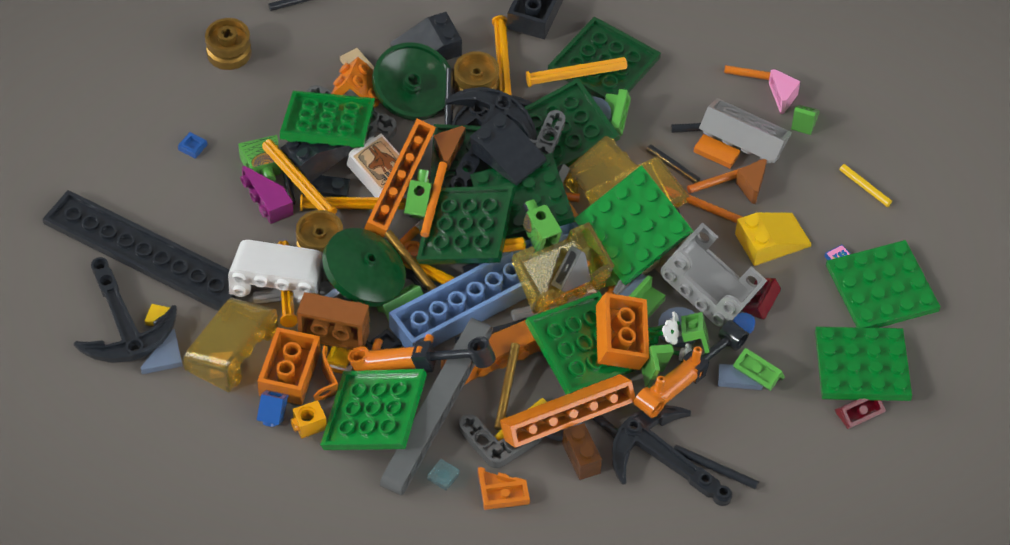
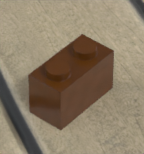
[562,423,602,480]

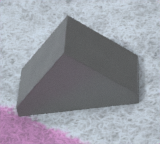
[551,245,591,292]

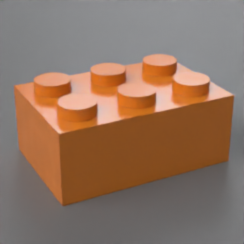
[596,293,649,370]
[257,327,321,405]

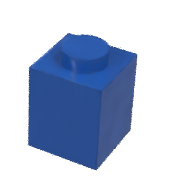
[257,390,288,427]

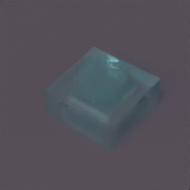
[427,459,460,491]

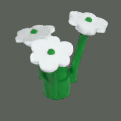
[648,312,692,361]

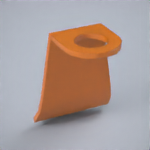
[313,345,338,401]

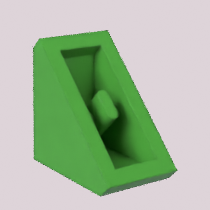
[791,105,820,135]

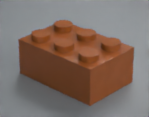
[297,292,370,350]

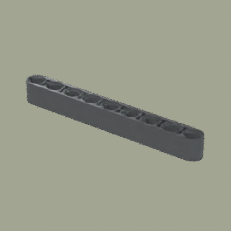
[380,318,493,495]

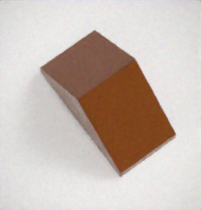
[434,126,466,171]
[736,159,767,204]

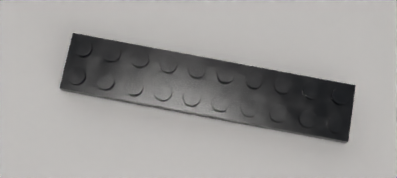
[43,190,236,313]

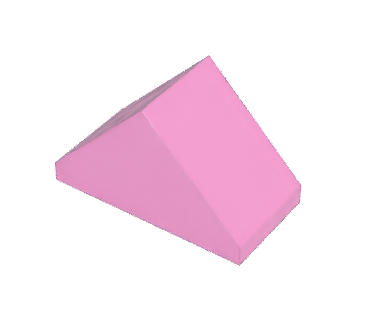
[769,69,800,114]

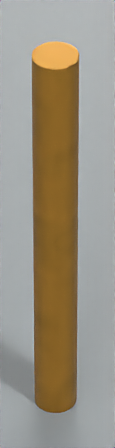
[384,230,437,291]
[494,343,520,430]

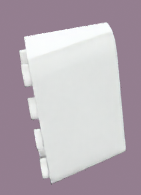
[228,240,324,305]

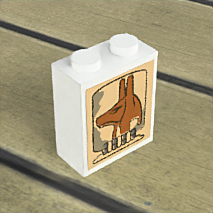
[346,133,399,197]

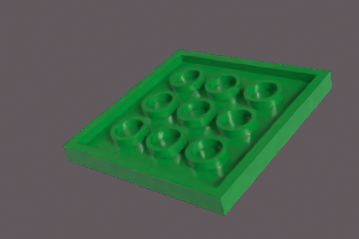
[280,91,375,148]
[574,165,694,286]
[826,240,941,328]
[525,292,636,395]
[815,327,912,401]
[320,369,427,450]

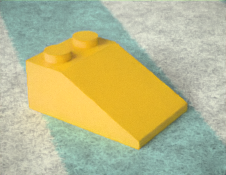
[735,213,812,266]

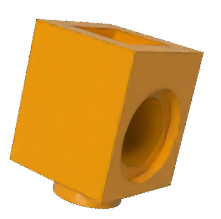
[290,400,327,439]

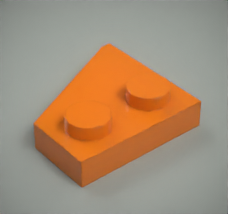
[478,467,530,510]

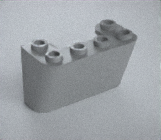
[661,222,767,327]

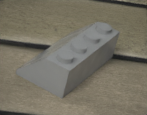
[699,98,792,163]

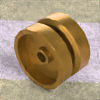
[205,18,252,70]
[454,51,499,93]
[296,210,343,253]

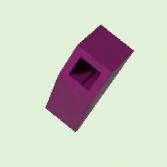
[240,166,294,224]

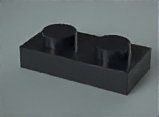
[311,175,351,197]

